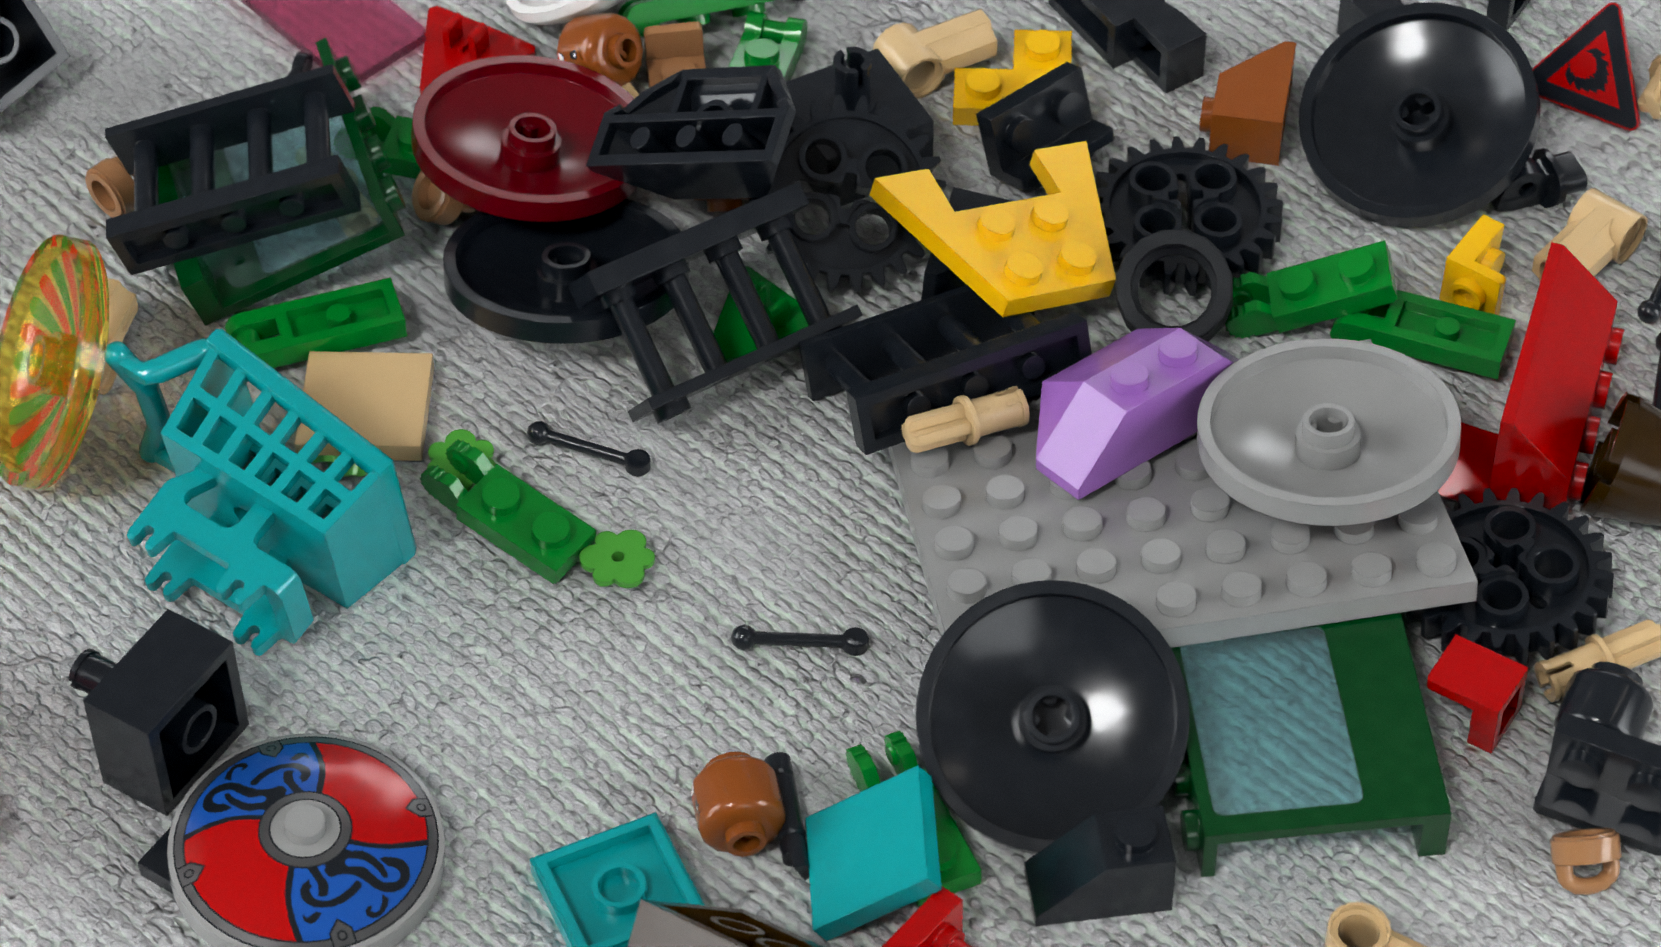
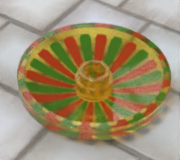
[0,234,109,490]

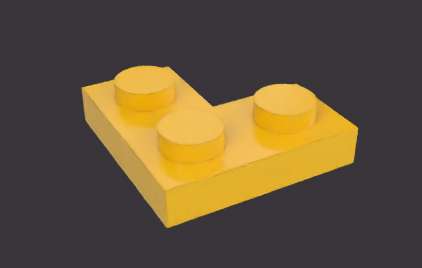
[953,29,1072,126]

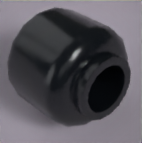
[1554,662,1653,739]

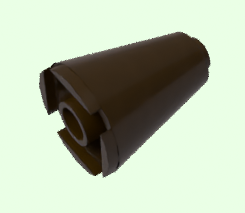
[1579,392,1661,526]

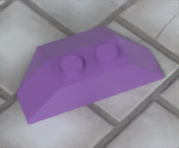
[1036,328,1239,500]

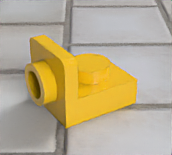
[1439,214,1506,315]

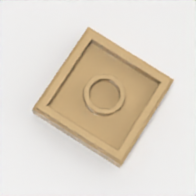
[294,351,434,461]

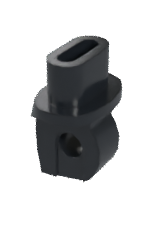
[1491,148,1588,212]

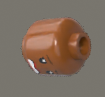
[557,13,643,86]
[691,752,786,857]

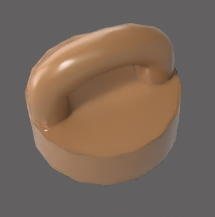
[85,157,134,217]
[412,171,476,226]
[1549,828,1622,895]

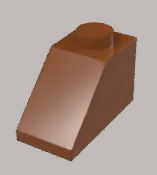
[1199,41,1297,166]

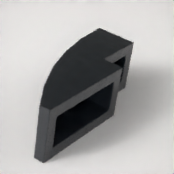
[1048,0,1207,94]

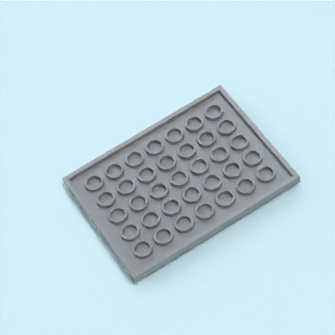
[888,339,1478,648]

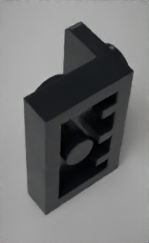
[976,62,1115,191]
[1533,712,1661,856]

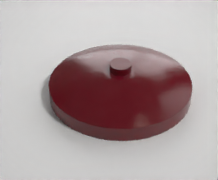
[411,55,638,222]

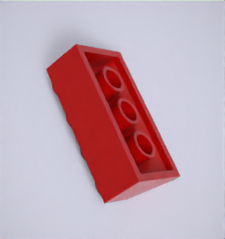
[1489,242,1625,510]

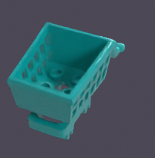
[103,329,417,656]

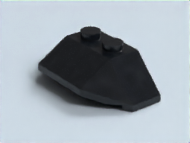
[586,65,796,200]

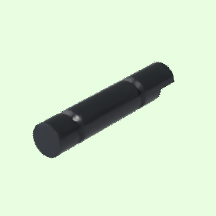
[764,752,809,880]

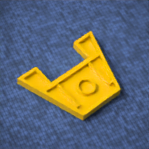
[869,141,1116,317]

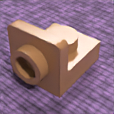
[644,22,706,88]

